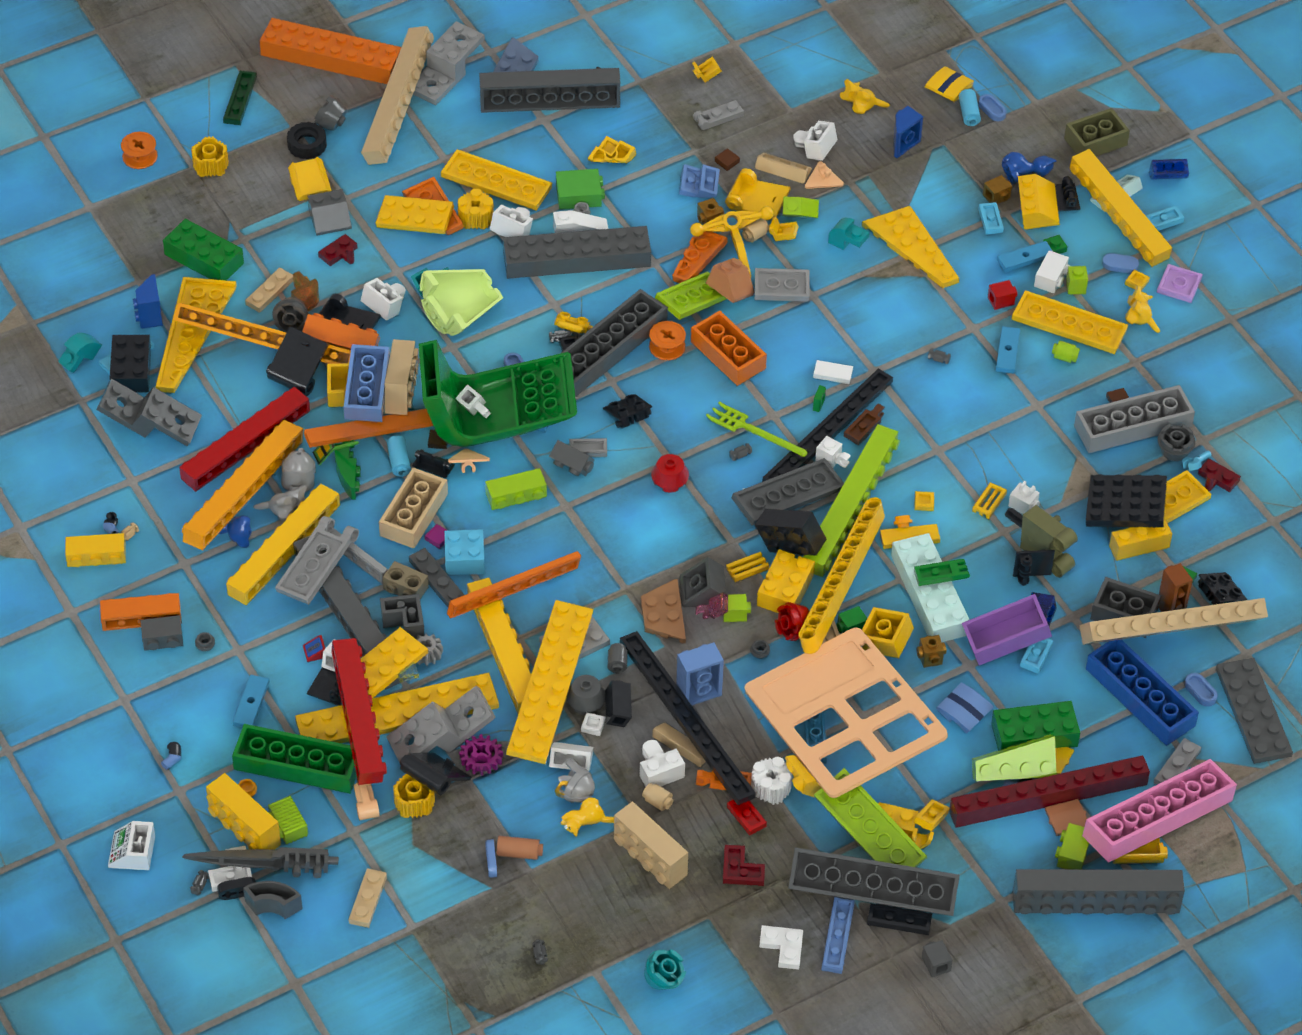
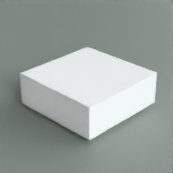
[581,712,606,736]

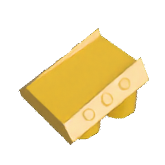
[288,157,332,201]
[785,755,821,798]

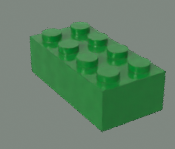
[163,218,244,281]
[991,701,1080,751]

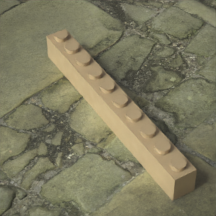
[361,26,434,165]
[1079,598,1268,645]

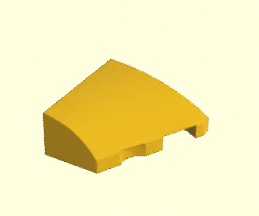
[588,136,637,163]

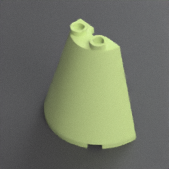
[420,269,504,336]

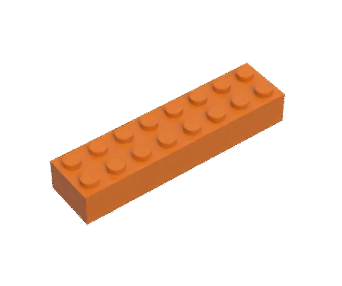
[260,18,401,84]

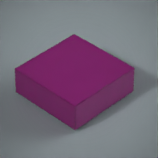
[425,524,448,549]

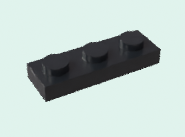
[867,903,932,935]

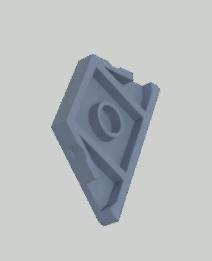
[493,38,539,72]

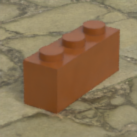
[1159,563,1193,612]

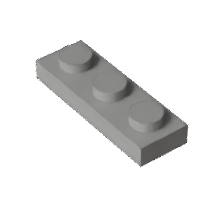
[1154,738,1202,785]

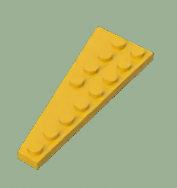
[155,277,237,393]

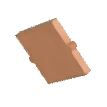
[1045,799,1087,836]

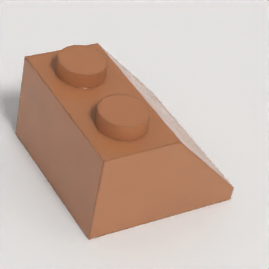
[706,258,754,303]

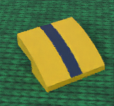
[925,66,974,102]

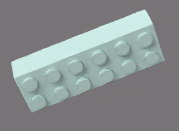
[891,533,969,642]

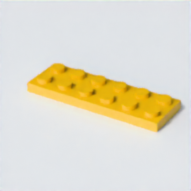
[441,149,552,211]
[1012,290,1128,354]

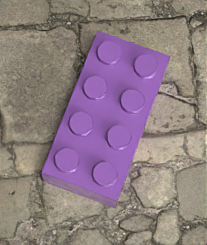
[962,594,1052,666]

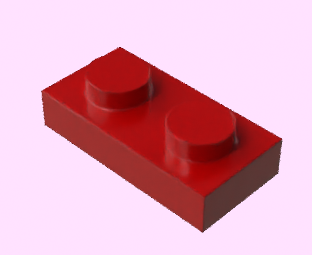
[727,800,767,836]

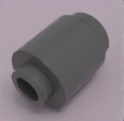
[607,643,628,674]

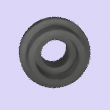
[195,632,215,651]
[750,640,770,659]

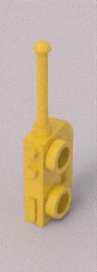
[554,312,593,333]

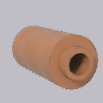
[496,836,543,860]

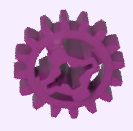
[459,734,503,776]

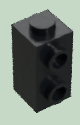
[605,680,632,727]

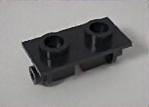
[412,449,455,478]

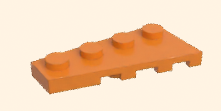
[402,177,464,235]
[672,231,728,283]

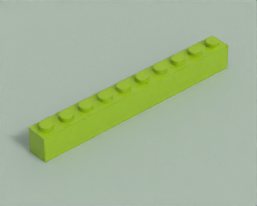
[803,424,900,577]

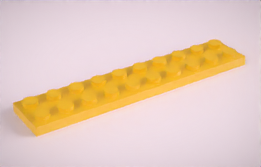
[506,600,594,764]
[295,672,499,743]

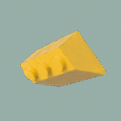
[1018,174,1060,230]

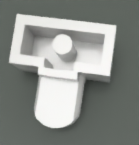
[793,120,838,161]
[490,205,533,237]
[360,278,406,321]
[640,740,685,787]

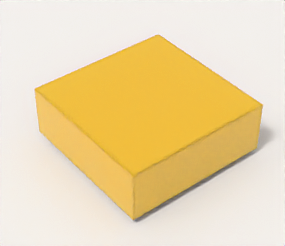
[1125,270,1150,291]
[915,491,934,511]

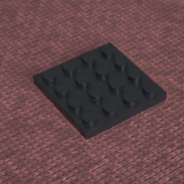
[1086,474,1167,527]

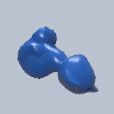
[1002,152,1057,185]
[219,515,252,548]

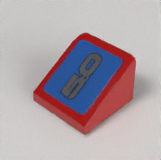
[303,635,326,662]

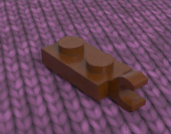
[844,403,885,445]

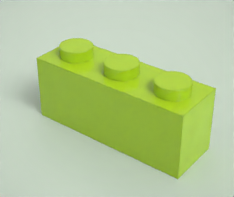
[485,468,547,510]

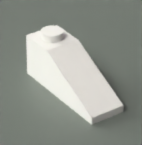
[553,210,609,233]

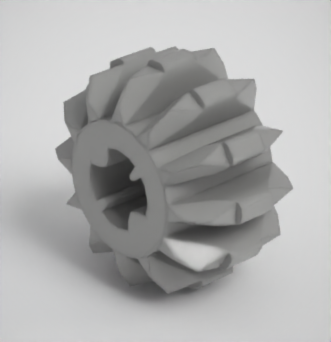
[416,633,443,666]

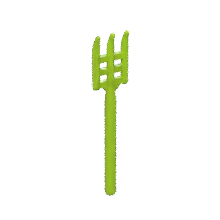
[706,401,807,457]

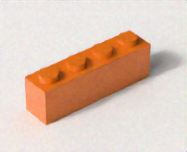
[302,313,380,350]
[100,593,182,631]

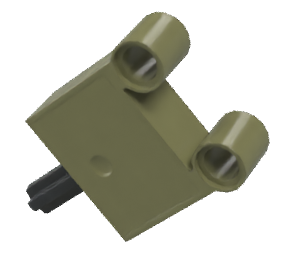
[1005,505,1078,578]

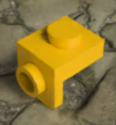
[692,56,722,83]
[769,216,799,241]

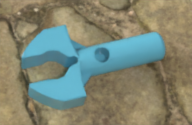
[1182,450,1212,471]

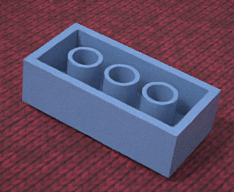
[343,344,390,422]

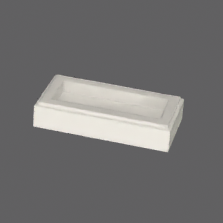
[813,360,853,384]

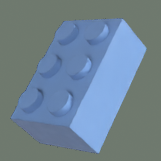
[676,642,724,705]

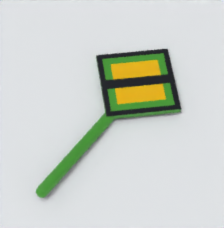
[312,441,359,465]

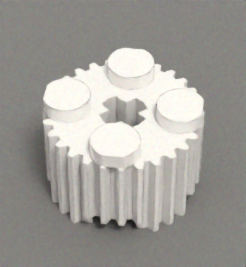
[751,757,792,805]

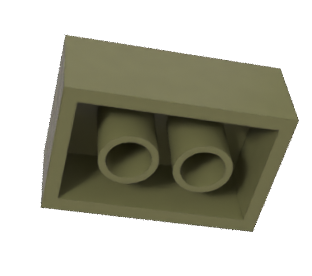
[1064,108,1130,156]

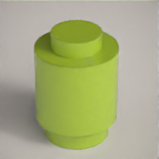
[1052,340,1080,363]

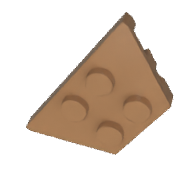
[641,579,686,643]

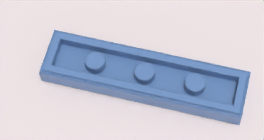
[821,897,855,974]

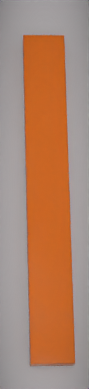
[304,409,433,448]
[447,551,581,618]

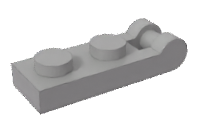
[693,100,744,130]

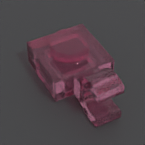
[696,592,728,619]

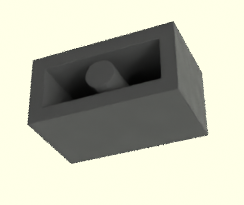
[140,615,184,651]

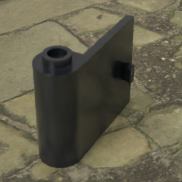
[319,293,381,330]
[266,327,329,396]
[400,753,472,796]

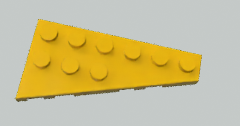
[862,206,959,288]

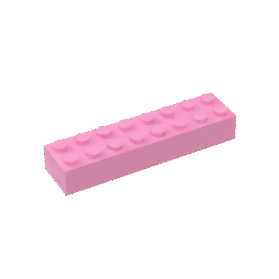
[1082,759,1237,863]

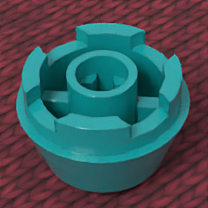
[644,949,686,990]

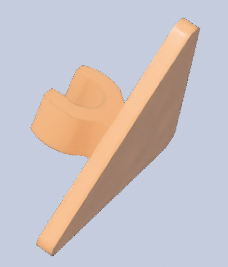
[805,161,844,189]
[448,449,490,473]

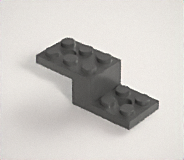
[96,379,202,446]

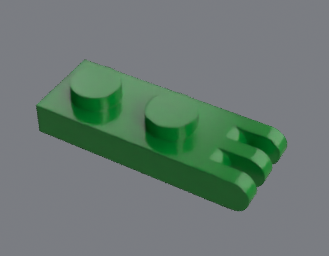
[914,559,970,586]

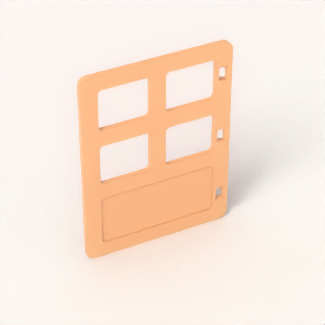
[745,628,948,798]

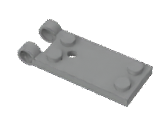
[275,516,359,605]

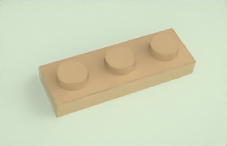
[245,268,294,313]
[349,868,387,928]

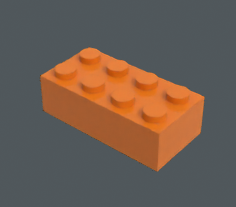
[691,311,767,386]

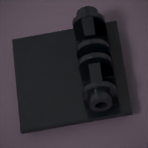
[1055,176,1080,211]
[603,394,652,428]
[1012,549,1055,586]
[1198,572,1247,605]
[307,667,342,706]

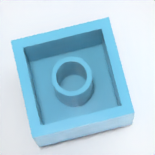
[444,529,485,575]

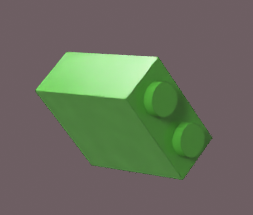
[556,169,605,210]

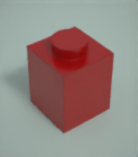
[988,280,1018,310]

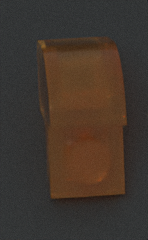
[291,271,319,311]

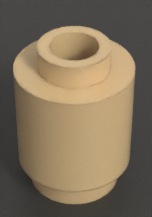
[742,219,769,243]
[642,783,673,811]

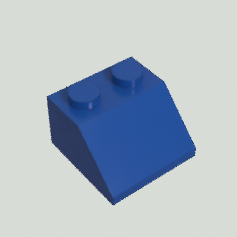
[893,106,923,159]
[133,274,163,329]

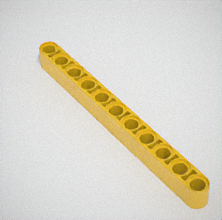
[799,497,885,654]

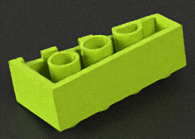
[972,734,1057,781]

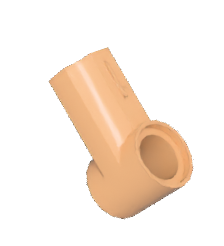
[353,782,380,821]

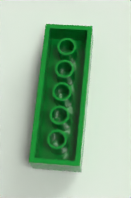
[232,724,357,794]

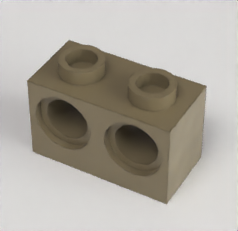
[383,561,429,599]

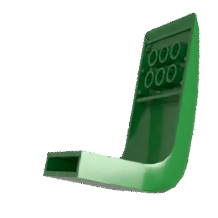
[419,340,577,447]

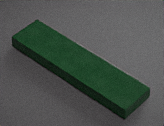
[223,70,257,126]

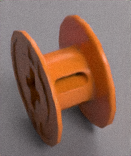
[121,131,158,169]
[649,321,686,360]

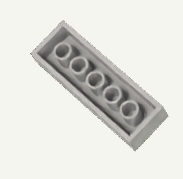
[1074,385,1195,453]

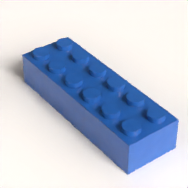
[1086,639,1199,746]

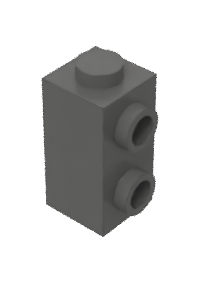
[549,440,595,476]

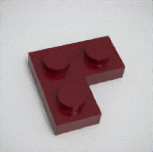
[723,845,765,886]

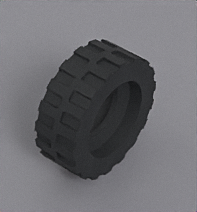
[287,122,327,159]

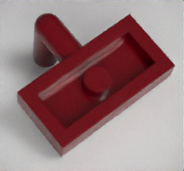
[318,234,358,266]
[1198,458,1241,492]

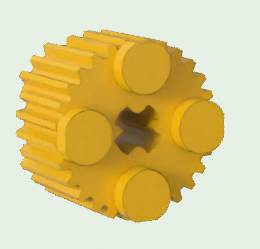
[191,136,229,177]
[458,188,494,230]
[393,774,435,818]

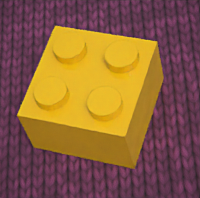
[862,607,914,658]

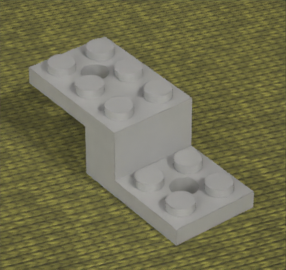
[413,21,485,105]
[386,686,496,763]

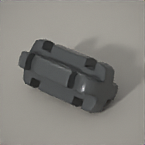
[549,329,571,343]
[928,348,951,364]
[729,443,752,461]
[190,870,209,895]
[532,939,548,965]

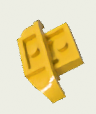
[878,802,934,849]

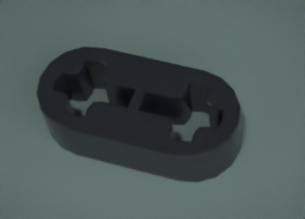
[217,877,256,900]

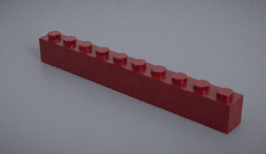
[949,755,1150,828]

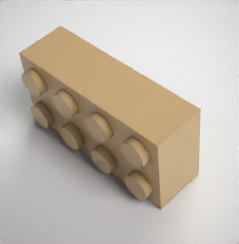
[385,339,419,415]
[379,468,448,549]
[614,801,688,889]

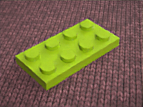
[655,271,727,320]

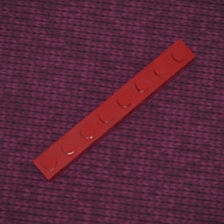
[179,387,310,492]
[331,638,387,785]

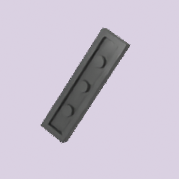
[409,548,464,607]

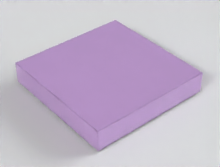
[1157,264,1203,303]

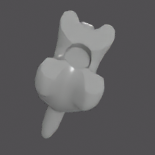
[253,485,307,521]

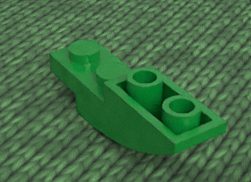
[334,440,361,500]

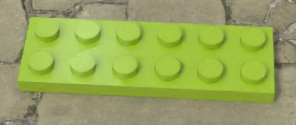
[814,768,927,867]

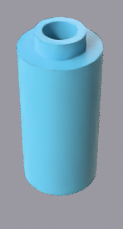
[959,89,981,126]
[387,435,411,477]

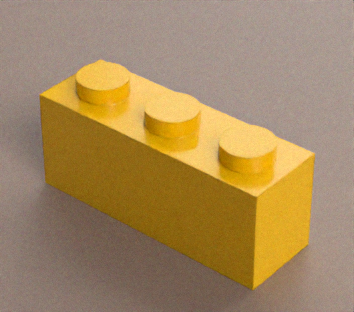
[1109,519,1173,561]
[65,533,126,567]

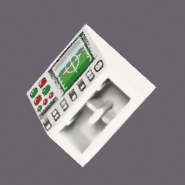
[108,821,155,870]

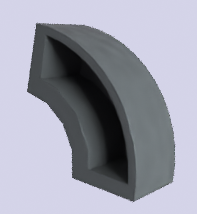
[243,881,303,919]

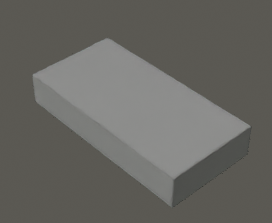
[569,438,607,457]

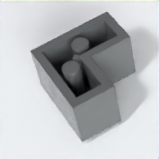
[380,594,424,639]

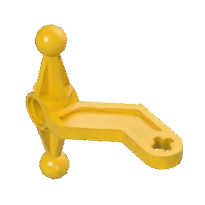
[690,206,774,278]

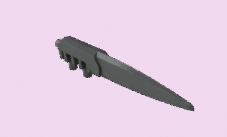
[182,847,339,878]

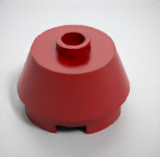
[651,454,689,492]
[775,602,810,641]

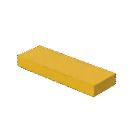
[880,524,940,549]

